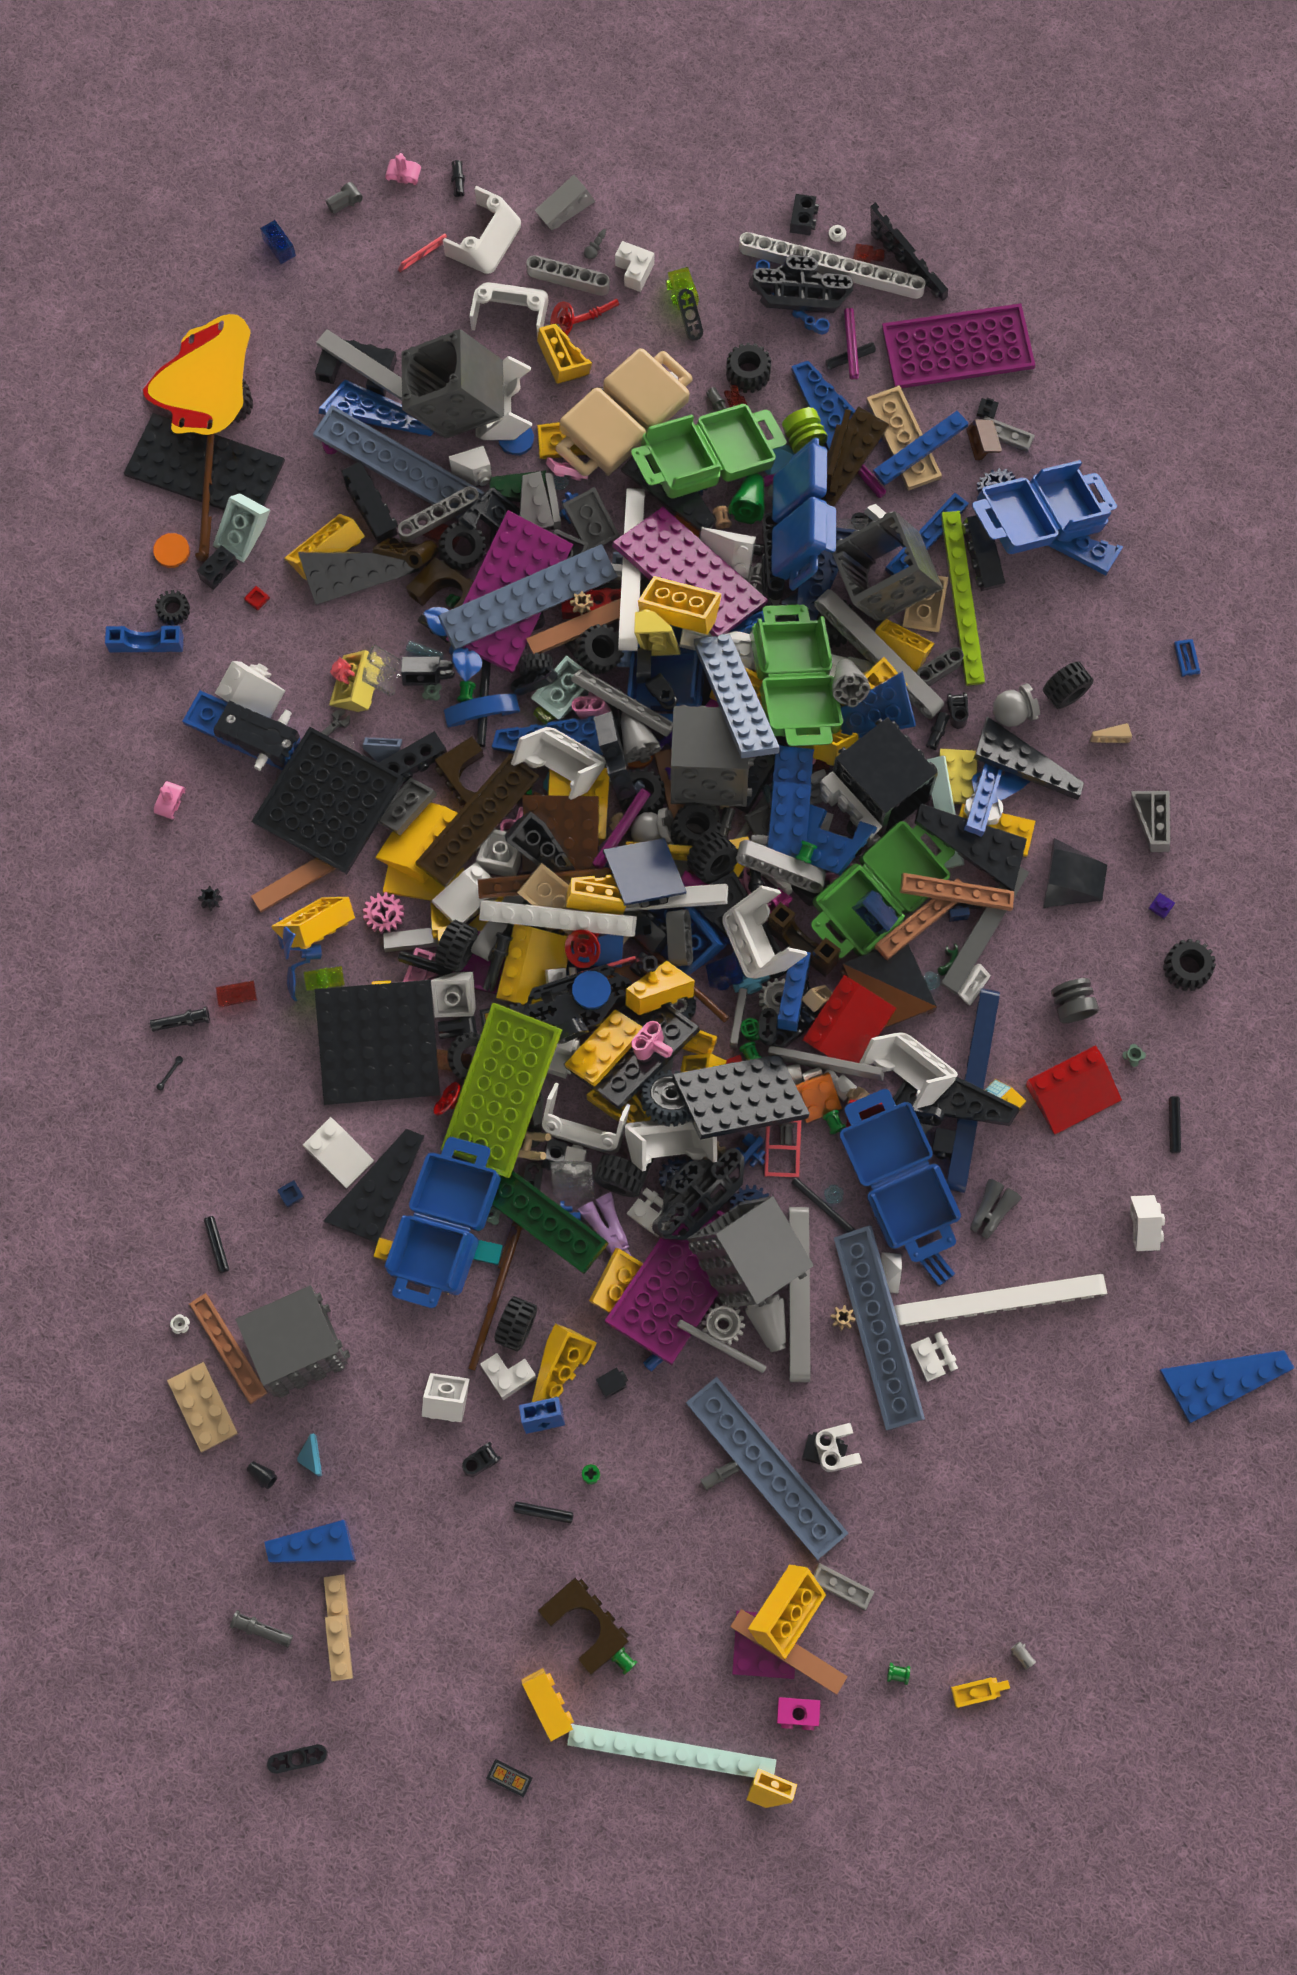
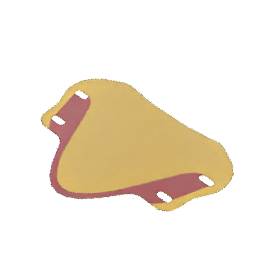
[143,314,251,435]

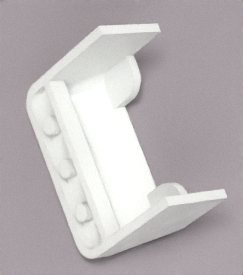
[443,186,521,274]
[470,282,549,337]
[476,356,532,440]
[511,727,606,800]
[723,886,808,979]
[860,1032,958,1109]
[542,1083,630,1154]
[625,1120,717,1171]

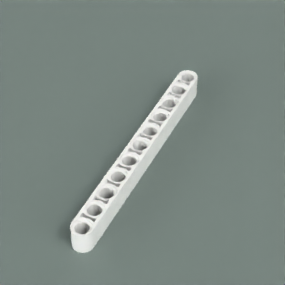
[739,232,925,299]
[619,488,645,651]
[894,1274,1107,1326]

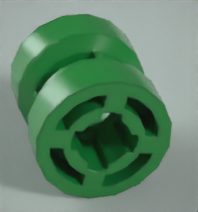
[741,1018,760,1041]

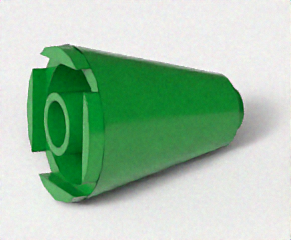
[728,473,765,524]

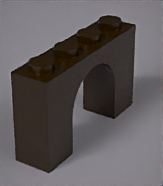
[406,557,473,610]
[435,736,484,806]
[767,902,841,977]
[538,1578,629,1676]

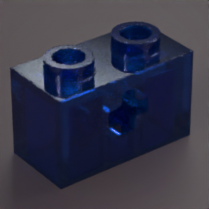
[260,220,296,264]
[706,953,748,991]

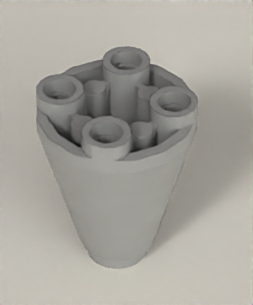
[832,659,870,707]
[621,712,661,763]
[745,1294,786,1352]

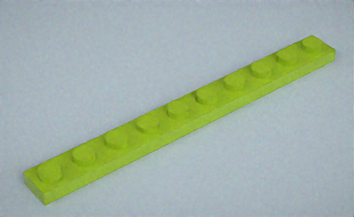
[941,511,985,686]

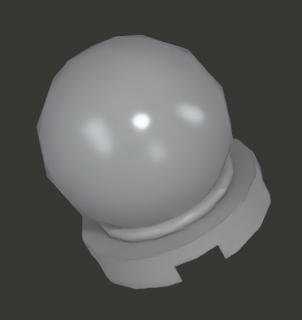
[993,683,1040,727]
[630,808,675,845]

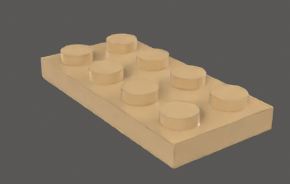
[167,1362,238,1452]

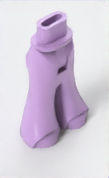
[577,1192,631,1256]

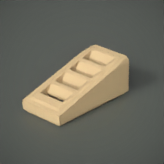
[1090,723,1132,743]
[802,985,832,1012]

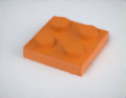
[796,1072,842,1123]

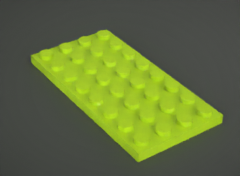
[441,1003,562,1178]

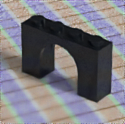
[315,338,397,397]

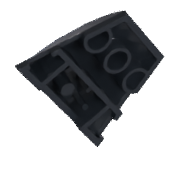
[1043,838,1107,908]

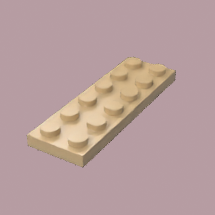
[866,386,942,491]
[517,863,630,944]

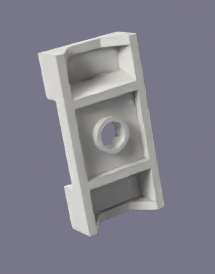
[820,771,882,848]

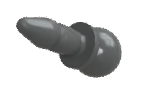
[584,229,606,259]

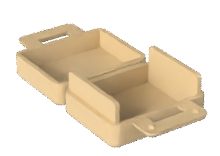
[555,348,693,476]

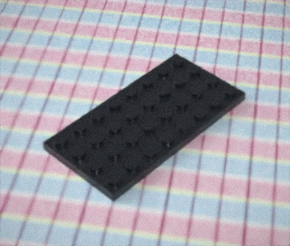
[124,413,285,510]

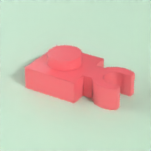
[330,657,355,685]

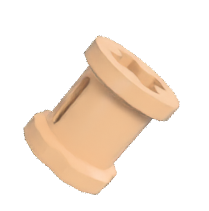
[712,506,732,529]

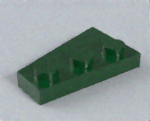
[489,470,546,502]

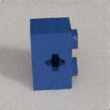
[519,1397,565,1434]

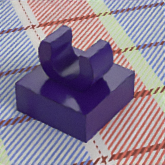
[1148,892,1175,919]

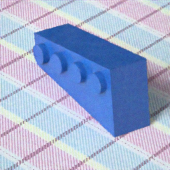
[264,1520,356,1564]

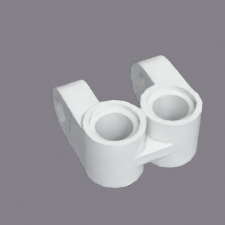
[814,1423,862,1472]

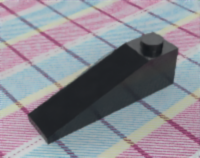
[505,811,575,872]

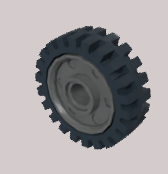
[641,1070,691,1127]

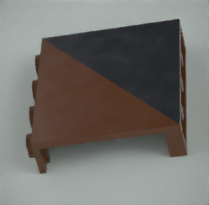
[840,944,937,1029]

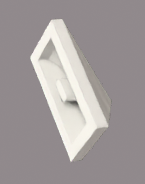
[958,964,991,1006]
[881,1252,902,1293]

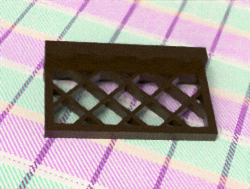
[826,409,854,496]

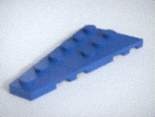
[791,361,882,451]
[318,380,435,436]
[840,671,916,738]
[492,716,603,756]
[1159,1350,1294,1424]

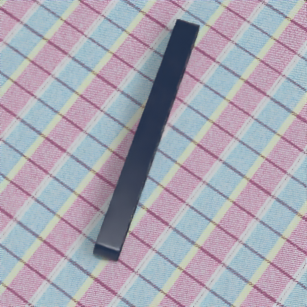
[947,988,1000,1193]

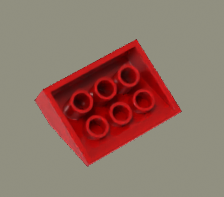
[803,975,897,1063]
[1026,1045,1122,1135]

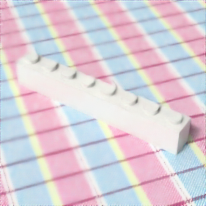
[479,900,637,937]

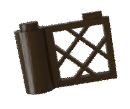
[373,537,438,569]

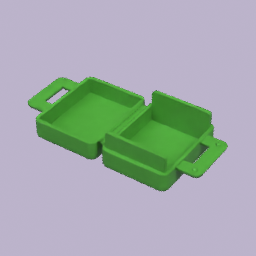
[631,404,787,498]
[750,605,843,746]
[811,821,955,958]

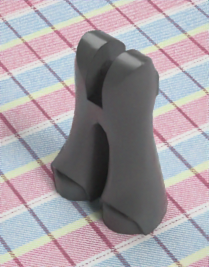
[970,1179,1022,1239]

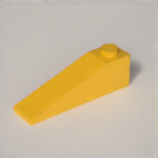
[531,1323,597,1403]

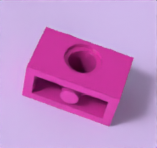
[777,1697,820,1730]

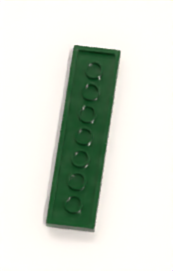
[492,1170,609,1274]

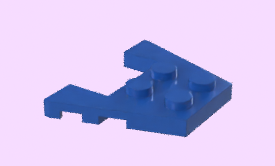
[807,804,877,875]

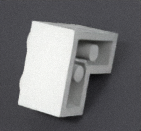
[615,241,654,292]
[547,1026,580,1079]
[1130,1195,1165,1251]
[480,1353,537,1400]

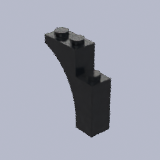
[594,711,637,801]

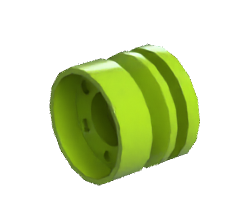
[782,407,828,454]

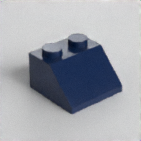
[852,890,898,936]

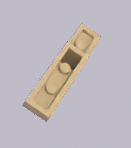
[324,1574,353,1682]

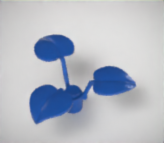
[423,607,482,682]
[277,917,322,1001]

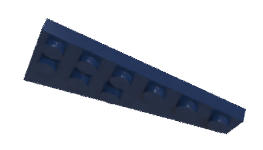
[795,527,855,621]

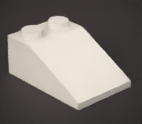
[700,527,756,579]
[215,661,285,718]
[432,862,498,923]
[303,1117,374,1189]

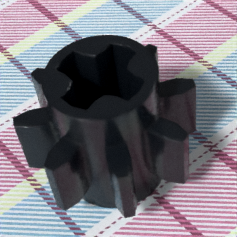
[198,886,223,911]
[798,1006,820,1029]

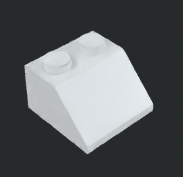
[449,446,492,486]
[476,829,522,876]
[431,972,476,1017]
[422,1373,470,1422]

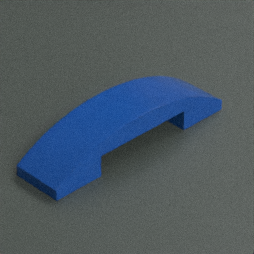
[444,694,520,728]

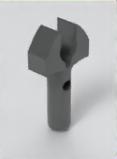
[321,710,350,736]

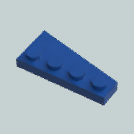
[1048,536,1123,576]

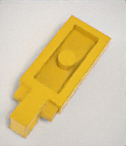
[430,901,451,943]
[950,1678,1010,1708]

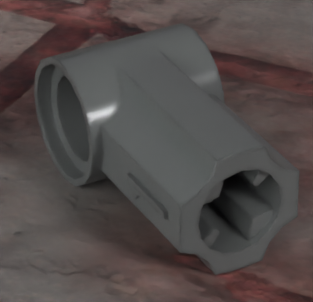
[325,182,363,214]

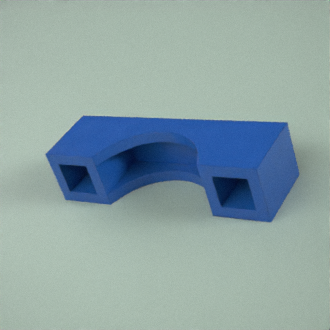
[105,626,184,653]
[778,952,811,1032]

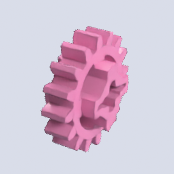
[363,892,405,934]

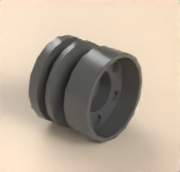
[1051,978,1100,1023]

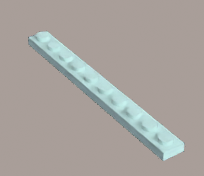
[567,1724,776,1778]

